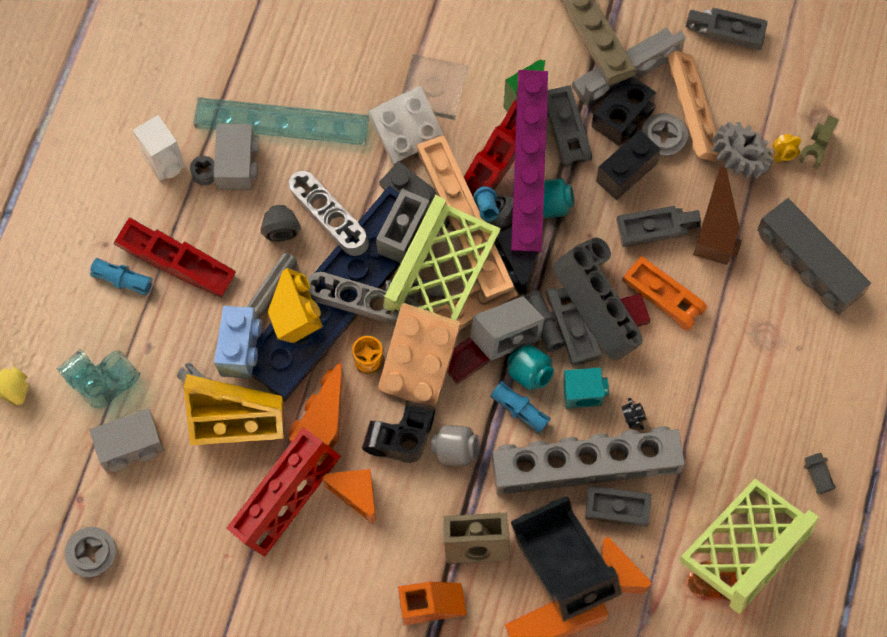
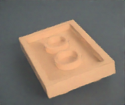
[377,303,462,407]

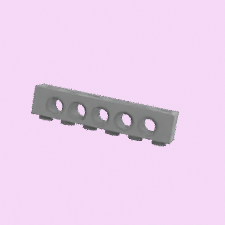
[492,426,685,495]

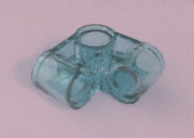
[56,349,140,408]

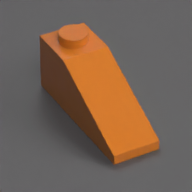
[505,602,609,637]

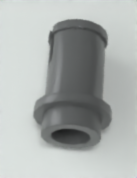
[804,453,836,495]

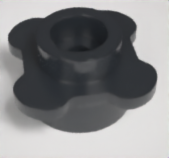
[621,398,647,430]

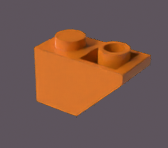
[398,581,467,625]

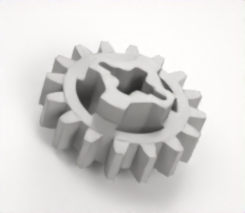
[711,122,774,179]

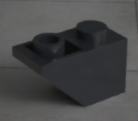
[494,227,540,296]

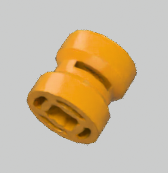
[352,336,384,374]

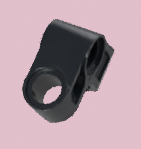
[362,400,436,463]

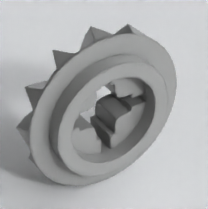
[641,113,688,157]
[65,527,116,578]

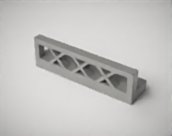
[572,27,686,108]

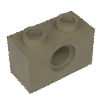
[443,512,511,564]

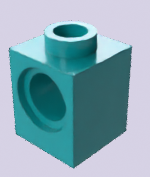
[562,368,609,409]

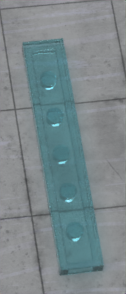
[193,97,369,145]

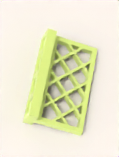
[383,195,501,321]
[679,479,819,614]

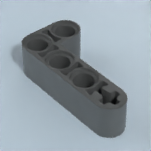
[554,237,643,360]

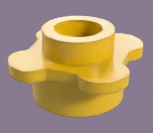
[772,134,802,162]

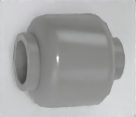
[431,425,479,467]

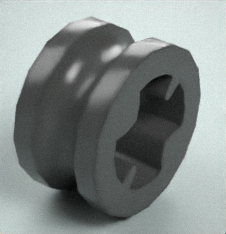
[190,156,214,185]

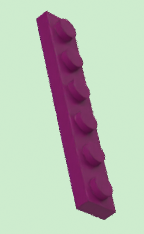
[511,70,548,252]

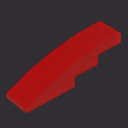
[464,99,517,209]
[113,217,236,297]

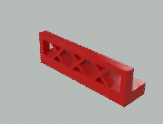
[226,427,341,557]

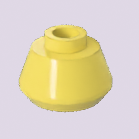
[0,366,29,406]

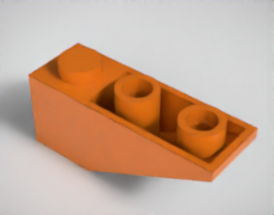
[288,363,343,465]

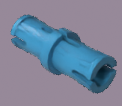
[90,258,153,296]
[490,381,551,434]

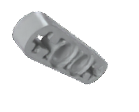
[288,171,369,256]
[308,272,420,325]

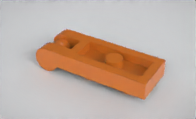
[622,256,708,331]

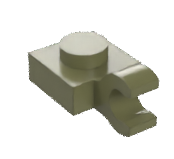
[799,115,839,169]

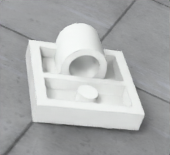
[367,86,444,164]

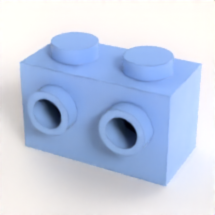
[214,306,262,378]

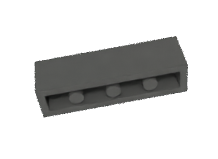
[757,198,871,315]

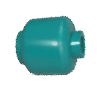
[543,178,575,219]
[508,345,554,390]

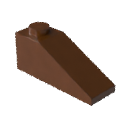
[693,166,742,265]

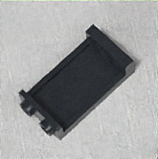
[511,496,622,622]

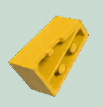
[183,374,285,446]

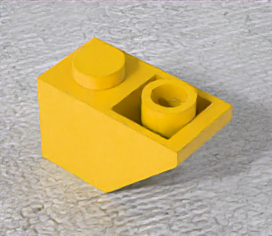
[268,268,323,343]

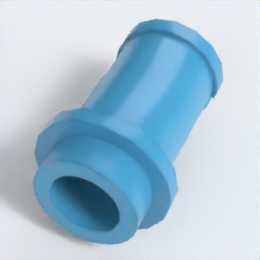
[473,186,499,222]

